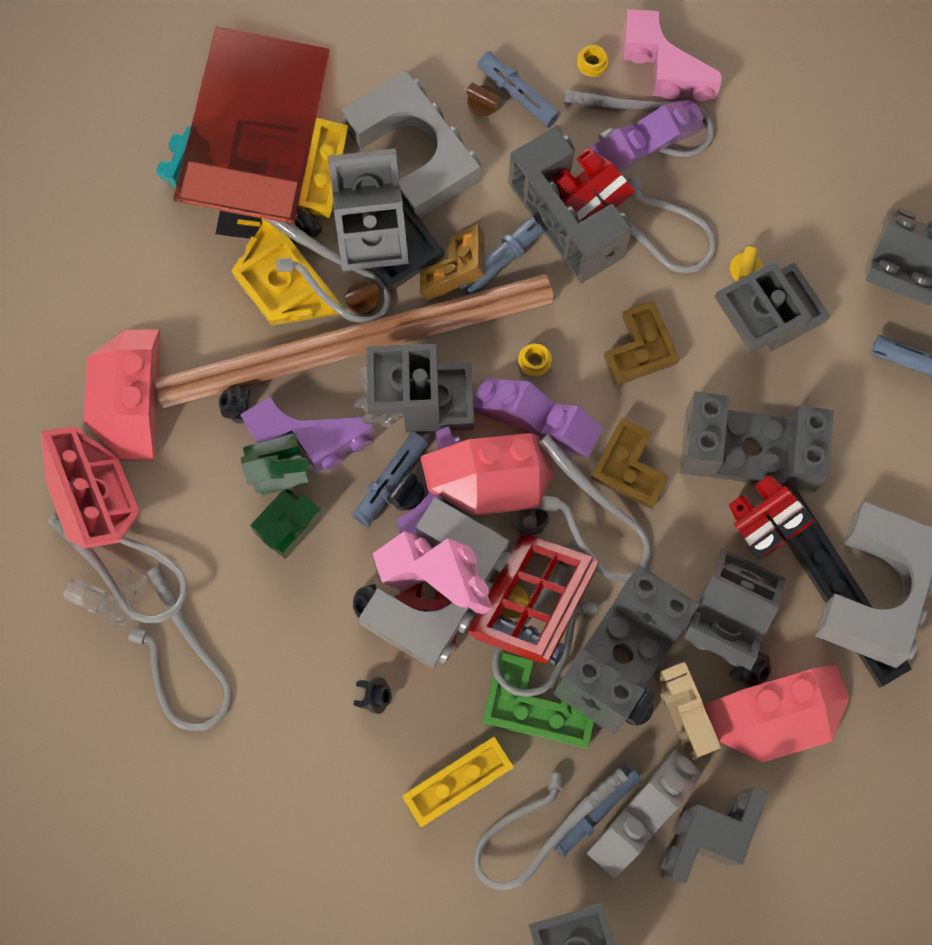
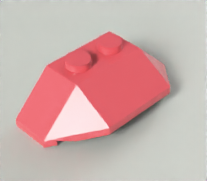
[83,329,160,460]
[41,426,140,549]
[420,433,555,516]
[703,664,849,763]

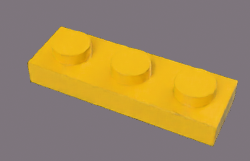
[298,118,348,218]
[402,737,514,828]

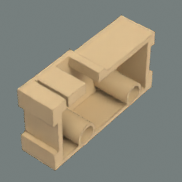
[655,662,721,761]

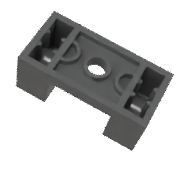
[508,126,632,284]
[679,391,834,492]
[553,564,699,735]

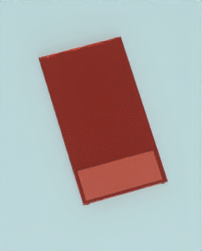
[173,26,330,225]

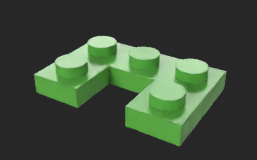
[482,652,594,749]

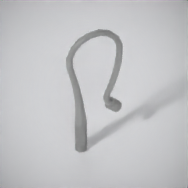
[564,89,714,158]
[604,176,716,273]
[261,214,391,323]
[538,434,651,582]
[48,513,188,623]
[491,540,597,697]
[128,566,231,731]
[473,768,628,890]

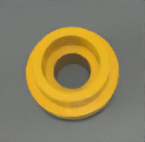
[577,45,609,77]
[518,343,552,377]

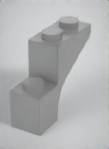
[587,749,703,879]

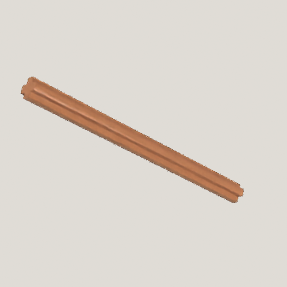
[154,274,554,408]

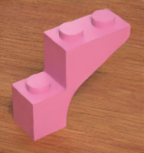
[622,9,722,101]
[373,531,492,614]

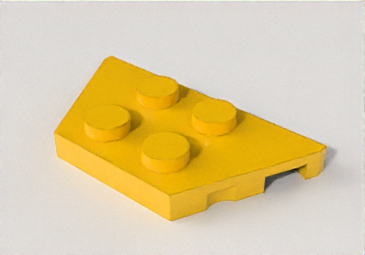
[232,218,343,326]

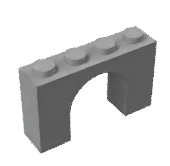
[341,70,481,220]
[358,497,511,670]
[815,502,932,668]

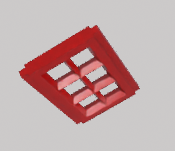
[468,534,599,664]

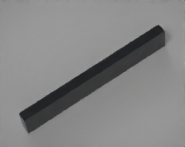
[770,489,912,688]

